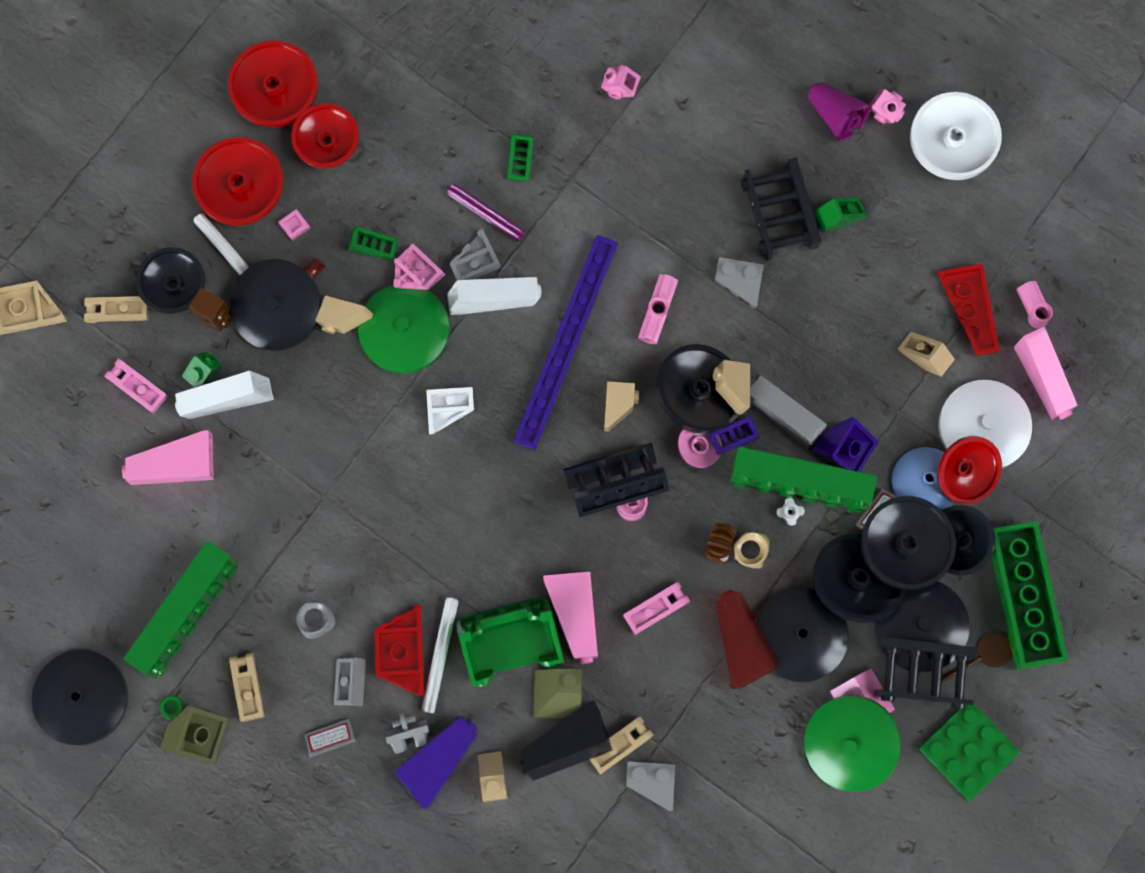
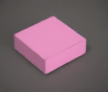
[278,209,310,241]

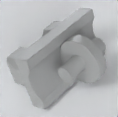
[385,711,429,754]

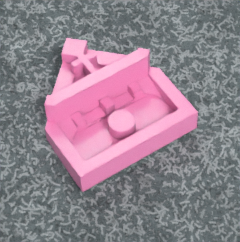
[393,244,445,290]

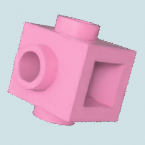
[601,65,641,99]
[868,89,906,124]

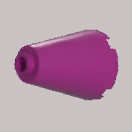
[809,82,870,141]

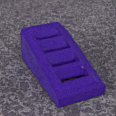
[708,416,760,455]

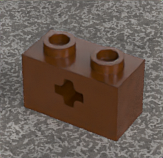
[189,288,232,332]

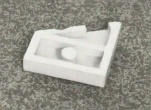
[426,387,474,434]

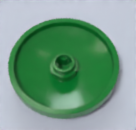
[358,285,450,374]
[804,695,901,792]

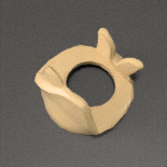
[733,532,769,568]

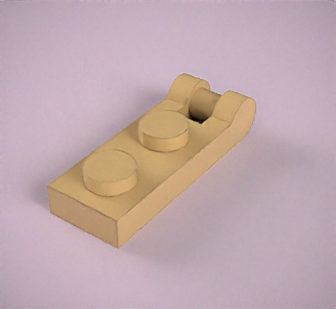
[84,296,148,323]
[229,652,265,722]
[589,716,654,775]

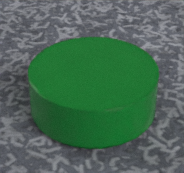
[160,695,185,720]

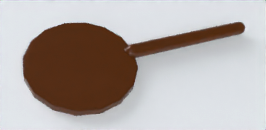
[942,632,1012,682]

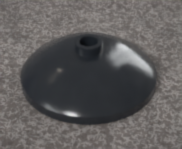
[136,247,205,314]
[942,505,995,576]

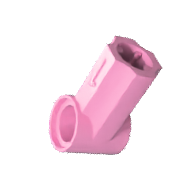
[1017,281,1053,329]

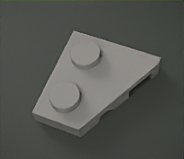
[449,229,501,280]
[715,257,764,308]
[626,761,675,811]

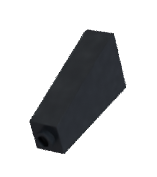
[520,700,613,781]

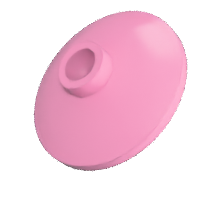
[678,429,722,468]

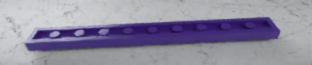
[514,235,618,451]

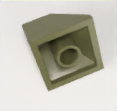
[533,669,582,719]
[160,706,229,764]

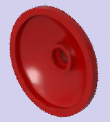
[291,103,359,169]
[938,436,1002,505]

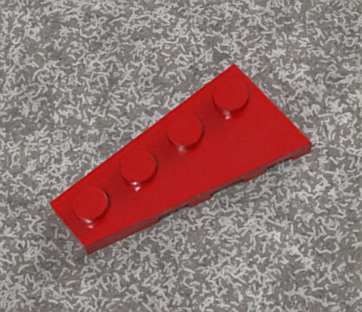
[937,263,1000,356]

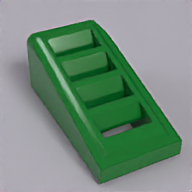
[507,134,534,182]
[347,226,398,261]

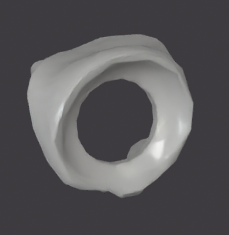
[296,601,335,639]

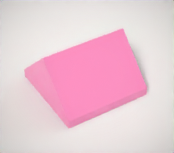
[830,668,895,713]

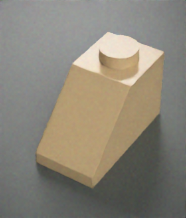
[315,296,373,334]
[898,332,955,377]
[713,360,750,414]
[604,382,639,432]
[478,751,508,802]

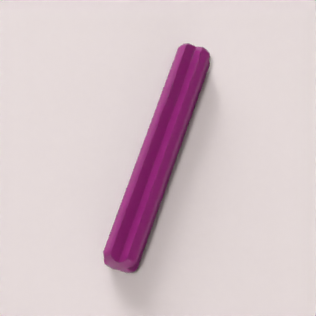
[447,184,525,241]

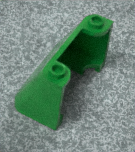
[456,597,564,687]

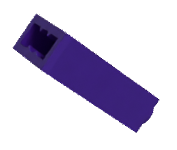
[395,716,478,810]

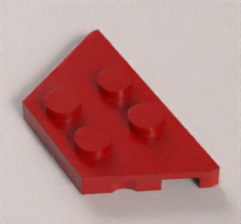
[375,605,425,697]

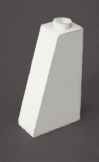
[447,277,542,316]
[175,371,274,419]

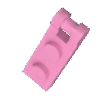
[104,358,168,414]
[623,582,691,636]

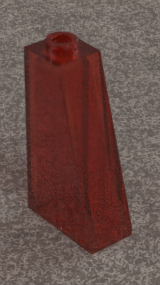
[715,590,780,689]

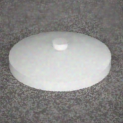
[910,92,1002,180]
[938,380,1032,468]

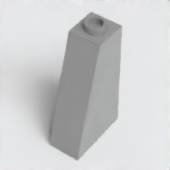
[750,376,827,451]

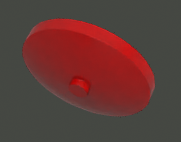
[228,40,318,128]
[192,137,284,226]

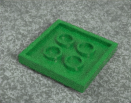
[918,704,1020,802]

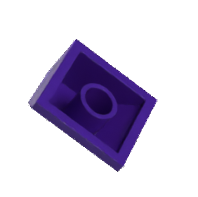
[812,417,879,472]

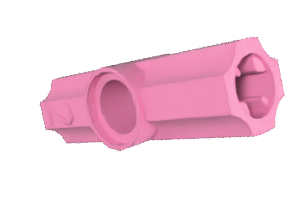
[638,274,678,345]

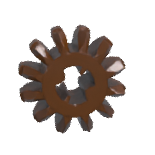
[705,522,736,563]

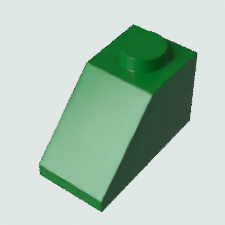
[814,197,867,232]

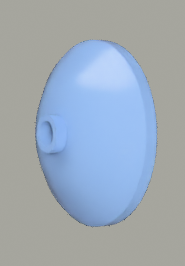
[891,447,955,510]

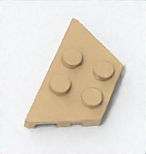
[0,281,67,335]

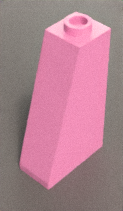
[1014,327,1078,420]
[122,430,214,485]
[543,572,598,664]

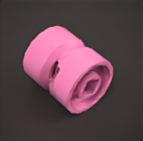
[617,498,648,521]

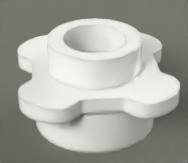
[777,498,805,526]

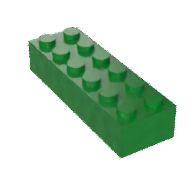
[729,446,877,513]
[991,521,1068,671]
[123,540,238,679]

